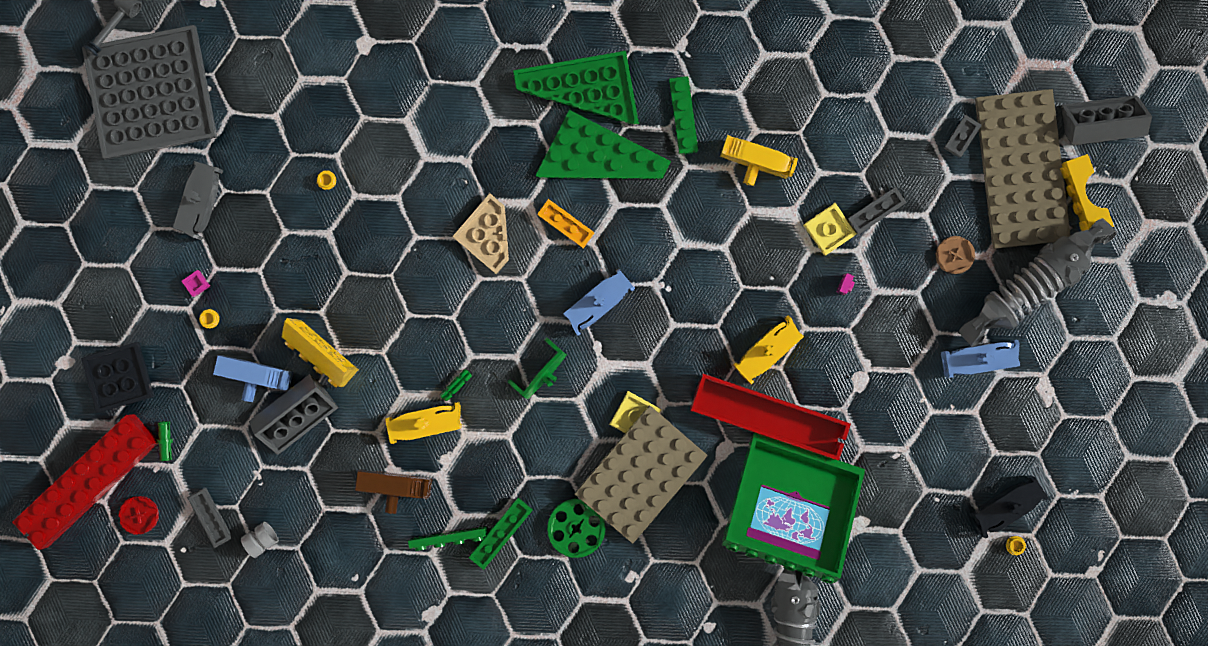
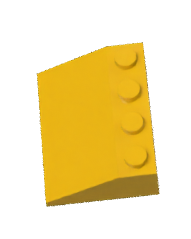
[282,318,359,387]

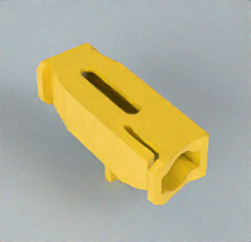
[720,135,798,186]
[732,315,804,384]
[385,402,462,444]

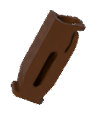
[355,469,432,514]

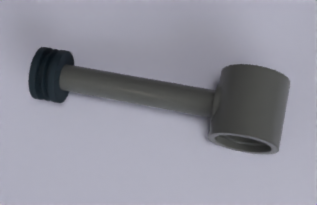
[83,0,142,57]

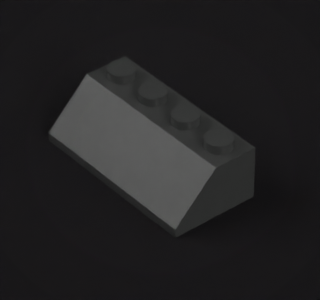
[1061,95,1152,145]
[249,374,338,455]

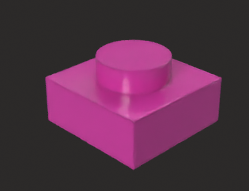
[182,270,210,297]
[837,273,855,295]

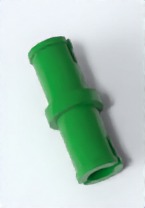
[157,421,173,461]

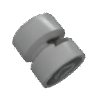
[241,522,279,558]

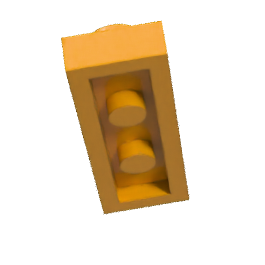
[537,199,595,249]

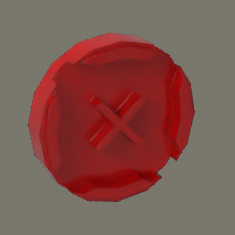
[119,496,159,535]

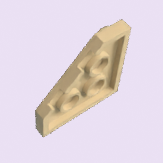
[453,193,509,274]

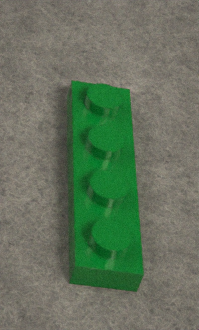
[669,76,698,155]
[469,497,533,570]
[408,526,488,551]

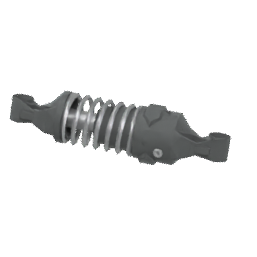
[959,218,1117,347]

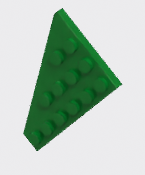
[513,51,639,125]
[536,110,671,179]

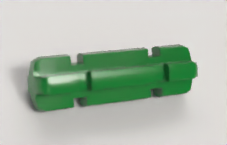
[440,369,472,401]

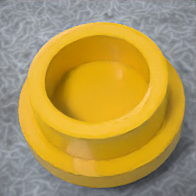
[317,171,336,190]
[199,309,219,329]
[1006,536,1026,555]

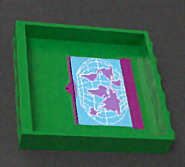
[722,432,865,584]

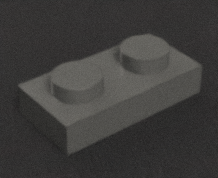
[944,115,981,158]

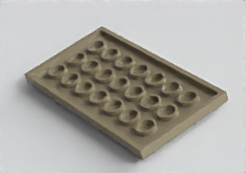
[975,89,1070,249]

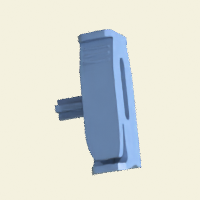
[563,269,635,336]
[941,340,1020,378]
[213,355,293,402]

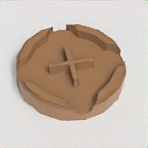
[936,236,975,274]

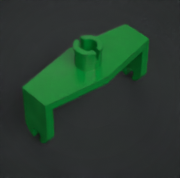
[508,337,567,399]

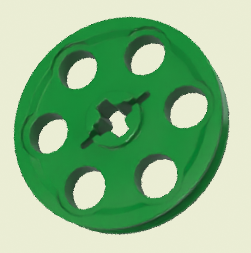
[547,499,605,558]

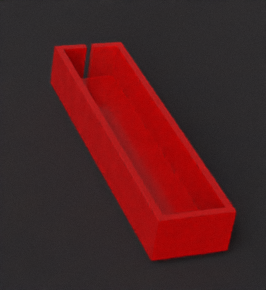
[690,374,851,460]
[12,414,158,550]

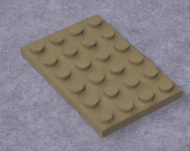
[574,405,708,543]

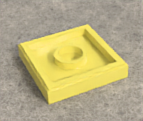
[803,203,857,256]
[609,391,661,433]

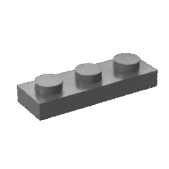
[847,187,906,235]

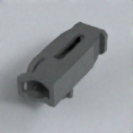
[173,161,223,240]

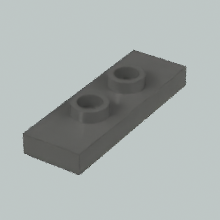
[187,488,233,548]

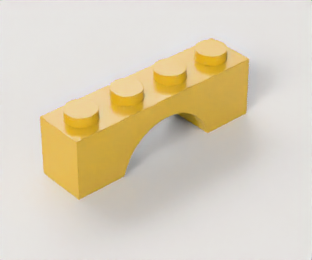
[1060,154,1114,231]

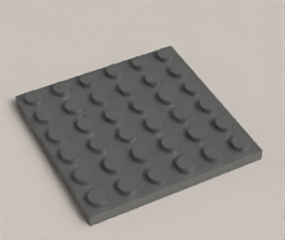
[82,25,217,160]

